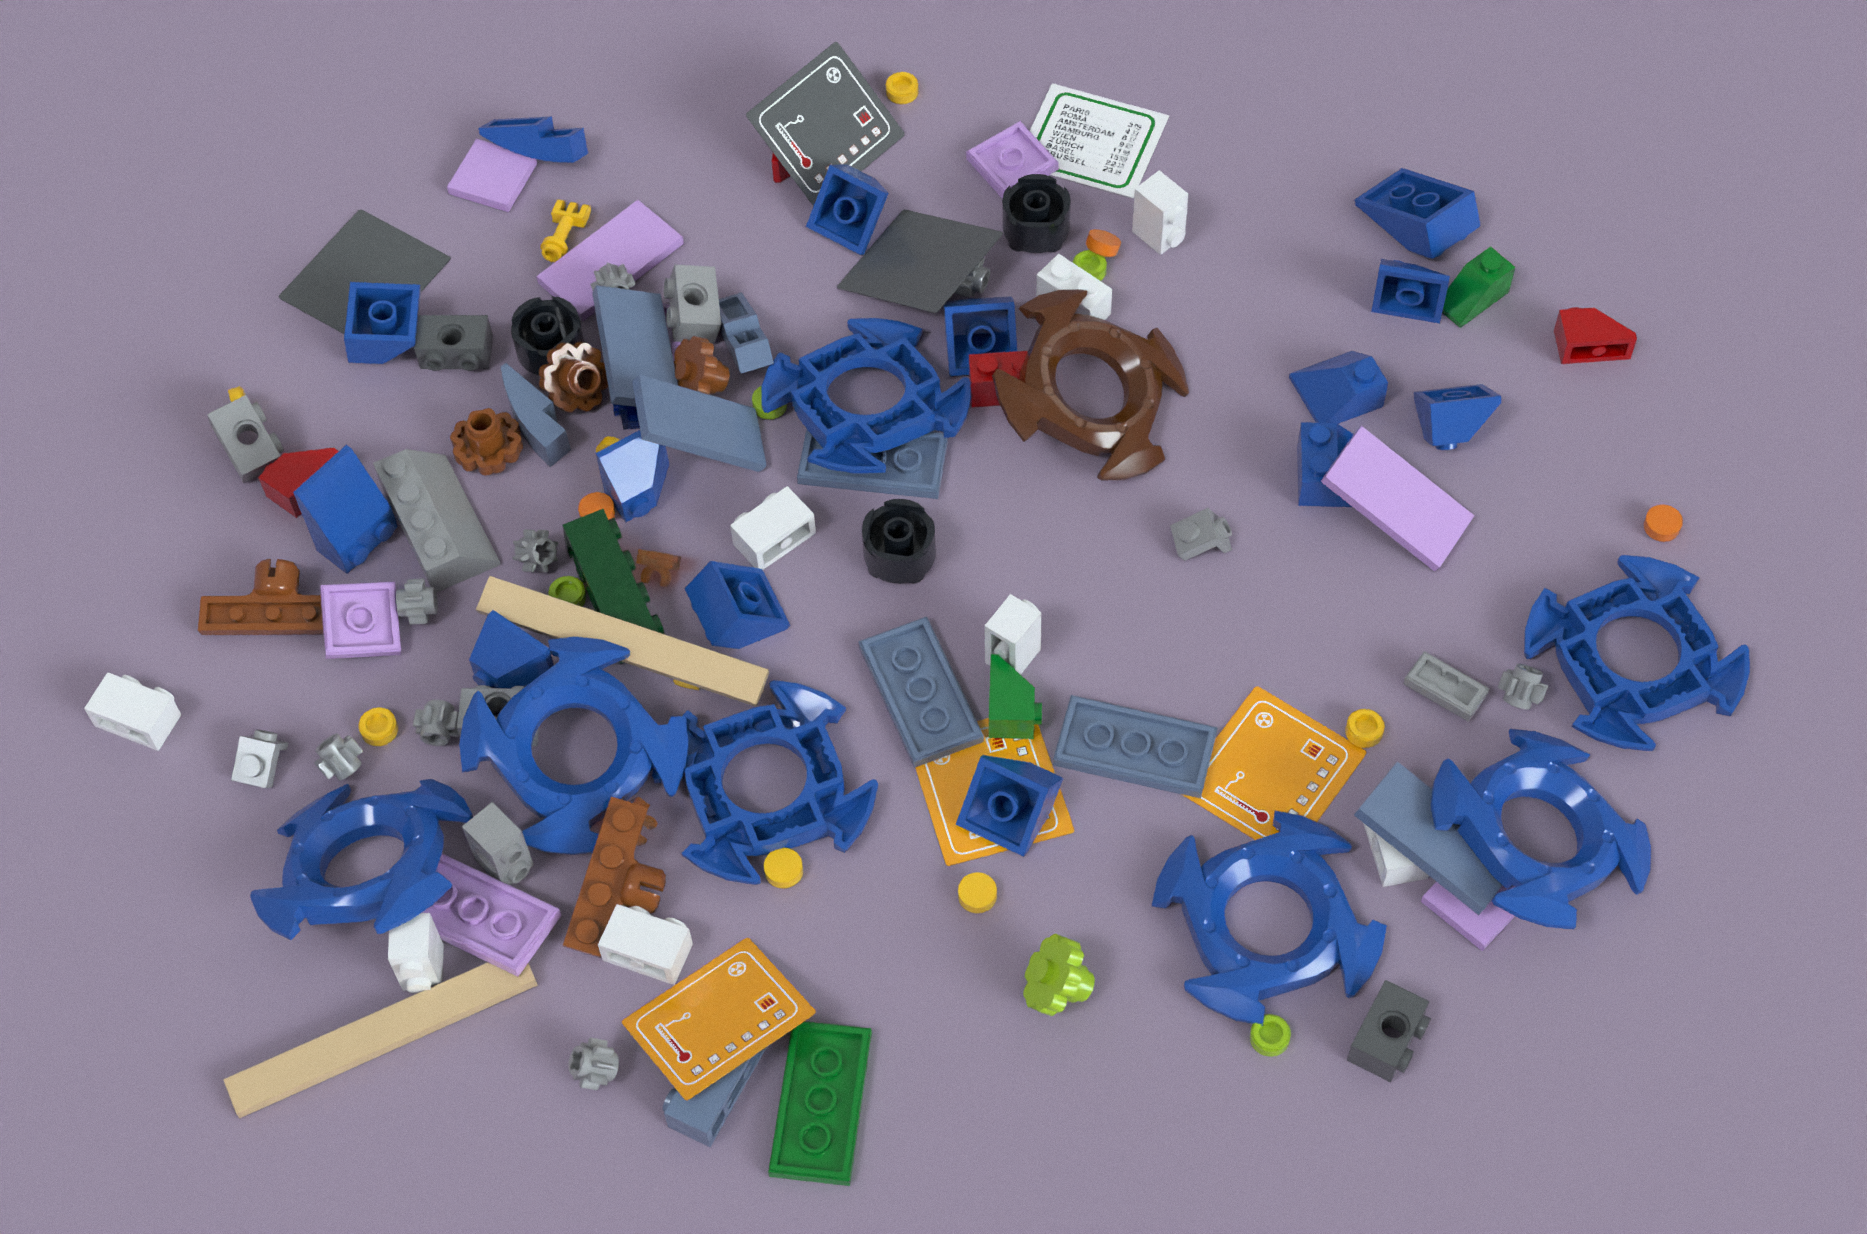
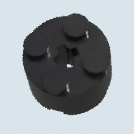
[1002,174,1071,253]
[511,296,585,375]
[862,499,936,584]

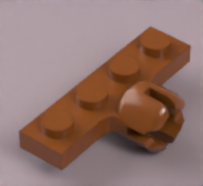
[198,559,323,635]
[563,796,666,958]

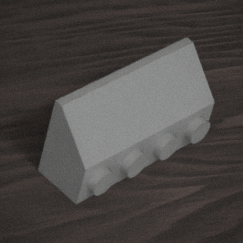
[373,449,501,593]

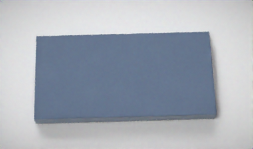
[592,285,678,407]
[632,374,767,472]
[797,429,948,499]
[858,617,984,768]
[1053,695,1218,798]
[1354,762,1502,915]

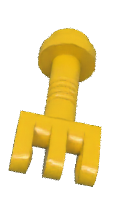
[541,199,591,263]

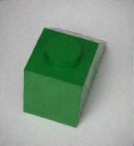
[1442,246,1515,328]
[989,654,1042,739]

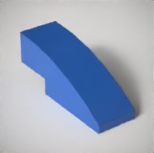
[478,116,588,163]

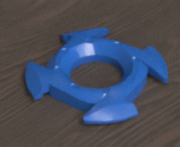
[762,318,971,474]
[1524,555,1750,751]
[459,637,688,855]
[652,680,878,885]
[1431,729,1651,930]
[250,779,473,940]
[1152,811,1387,1026]

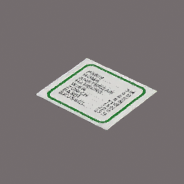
[1030,83,1169,198]

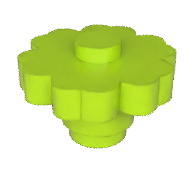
[1023,933,1095,1016]

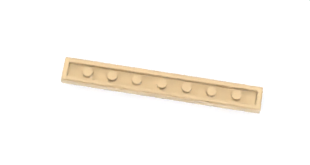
[476,576,769,707]
[223,962,538,1119]

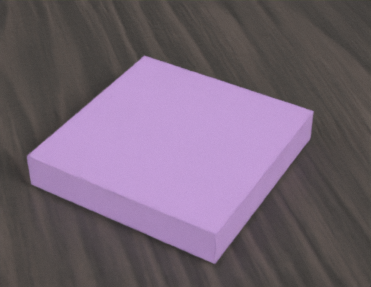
[966,121,1059,199]
[447,139,537,212]
[320,582,401,659]
[1421,882,1515,951]

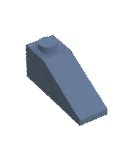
[663,1047,767,1147]

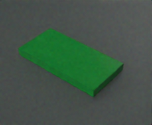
[768,1021,872,1186]

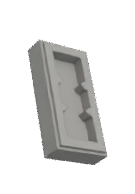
[1403,651,1489,722]

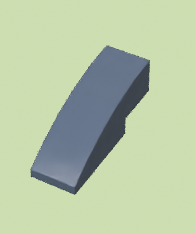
[719,292,774,374]
[501,363,571,467]

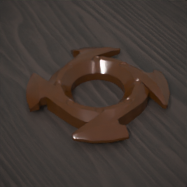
[992,289,1189,481]

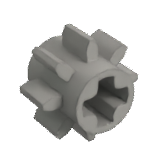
[954,258,990,298]
[590,262,636,291]
[513,529,559,573]
[396,578,438,625]
[1498,664,1548,709]
[413,700,459,746]
[314,733,363,780]
[568,1037,619,1090]

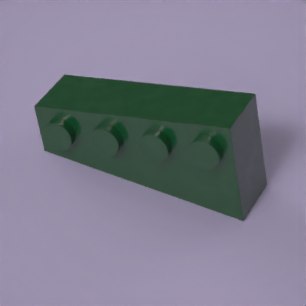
[562,509,665,665]

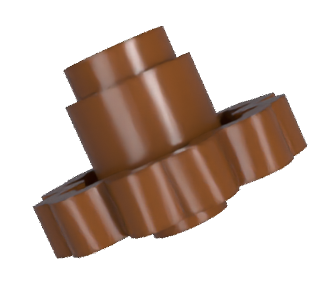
[674,336,730,395]
[539,342,608,412]
[450,408,523,476]

